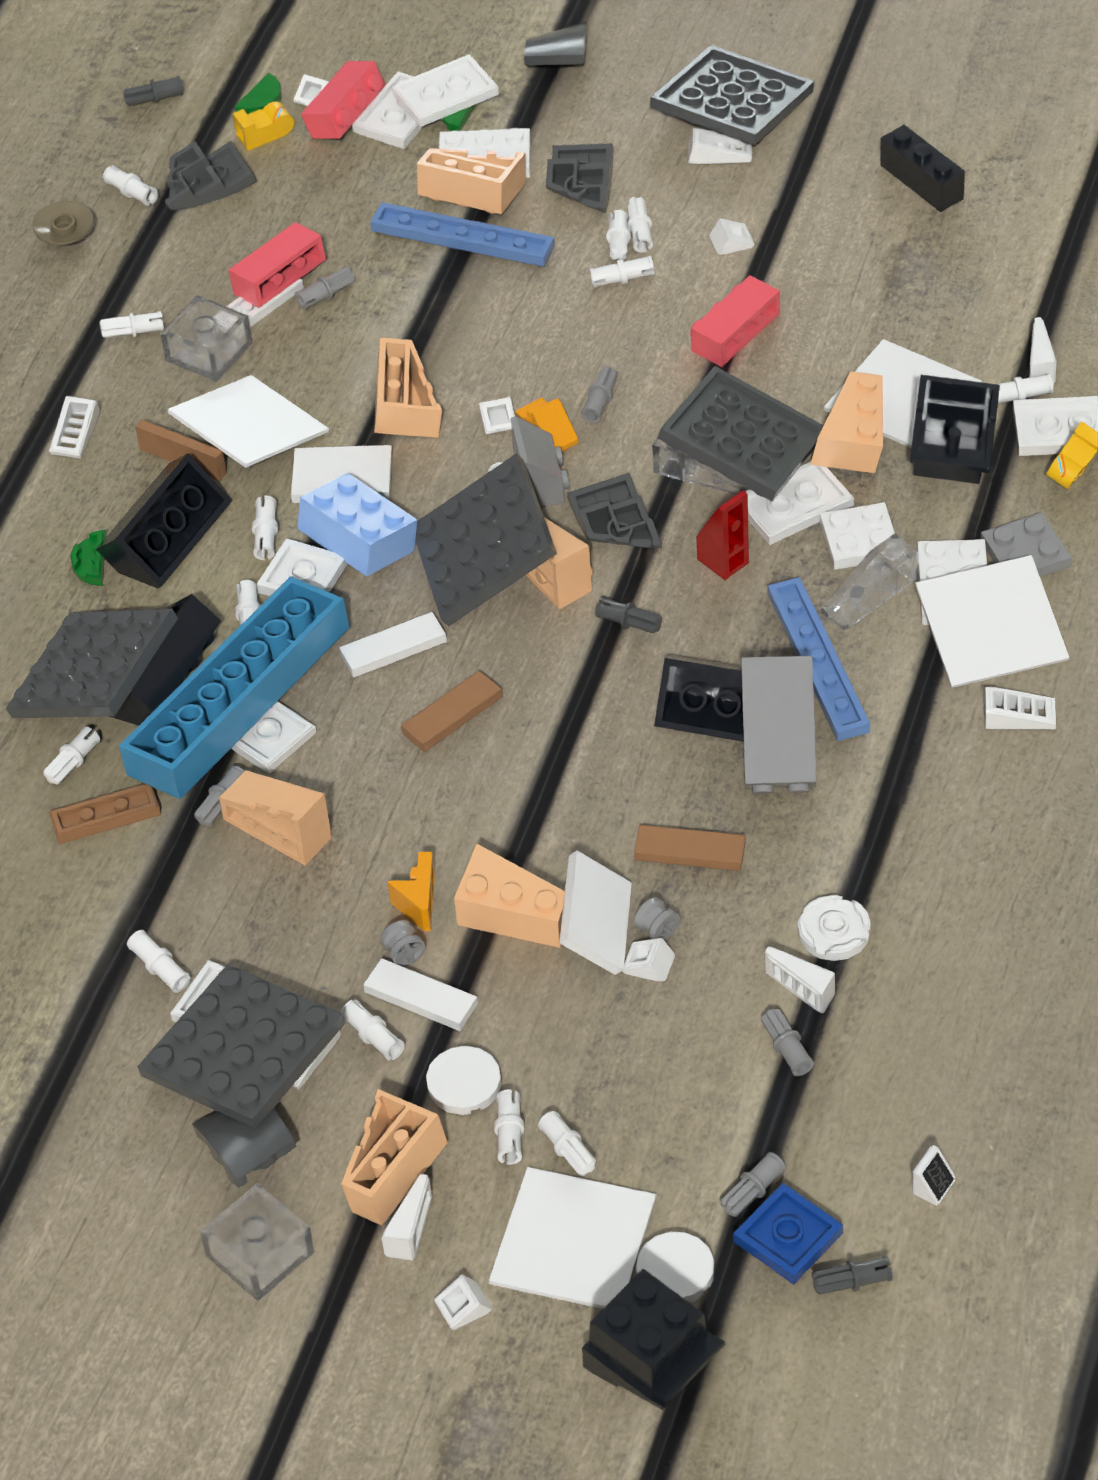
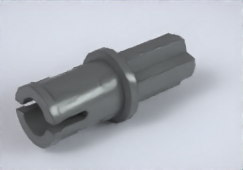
[123,76,184,105]
[595,596,662,634]
[812,1256,893,1295]

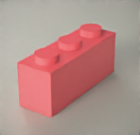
[301,61,386,139]
[228,222,326,308]
[690,275,780,367]

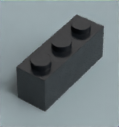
[880,125,965,212]

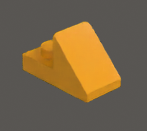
[515,397,578,452]
[387,852,435,931]

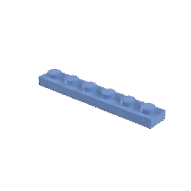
[370,202,555,267]
[768,577,870,742]

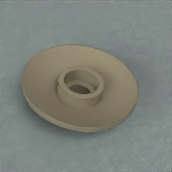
[33,201,94,245]

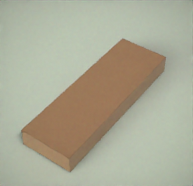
[135,420,227,481]
[401,671,503,752]
[49,784,161,844]
[634,825,746,871]

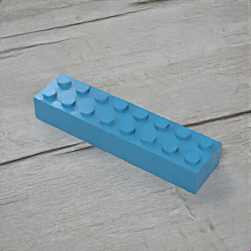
[119,576,350,799]

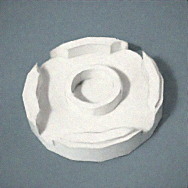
[797,895,871,961]
[426,1046,502,1115]
[636,1232,714,1303]

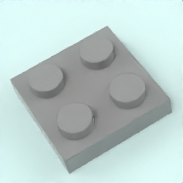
[981,512,1071,577]

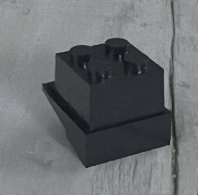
[910,375,1000,484]
[582,1268,725,1410]

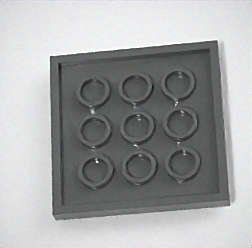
[650,45,814,145]
[657,366,824,502]
[415,454,557,626]
[6,609,178,718]
[137,964,345,1129]

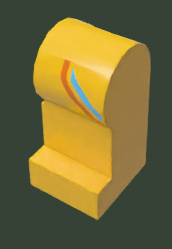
[232,101,295,151]
[1046,421,1098,490]

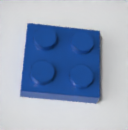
[733,1183,843,1285]

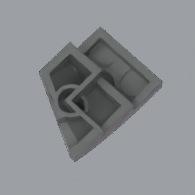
[524,21,588,65]
[165,141,257,210]
[546,143,614,212]
[567,473,662,549]
[192,1108,297,1188]

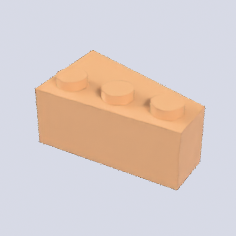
[417,148,525,215]
[374,338,442,438]
[810,371,883,473]
[526,517,593,609]
[219,770,332,866]
[454,844,565,948]
[341,1089,448,1226]

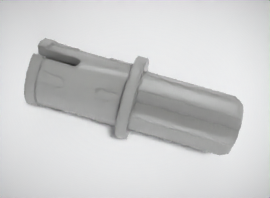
[295,267,355,310]
[581,366,618,423]
[194,765,244,826]
[761,1008,814,1076]
[720,1152,786,1217]

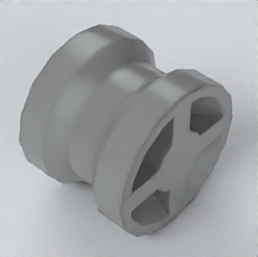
[634,897,680,941]
[380,920,425,966]

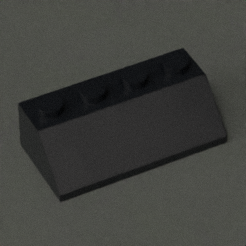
[96,453,232,589]
[108,594,221,726]
[654,656,744,742]

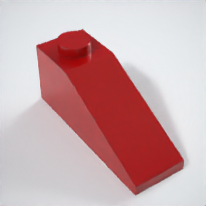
[696,490,749,580]

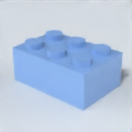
[297,473,418,577]

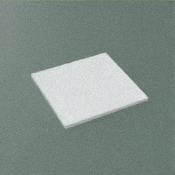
[824,339,982,448]
[168,375,329,468]
[915,555,1069,688]
[488,1167,657,1309]

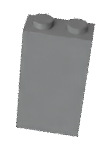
[741,656,817,795]

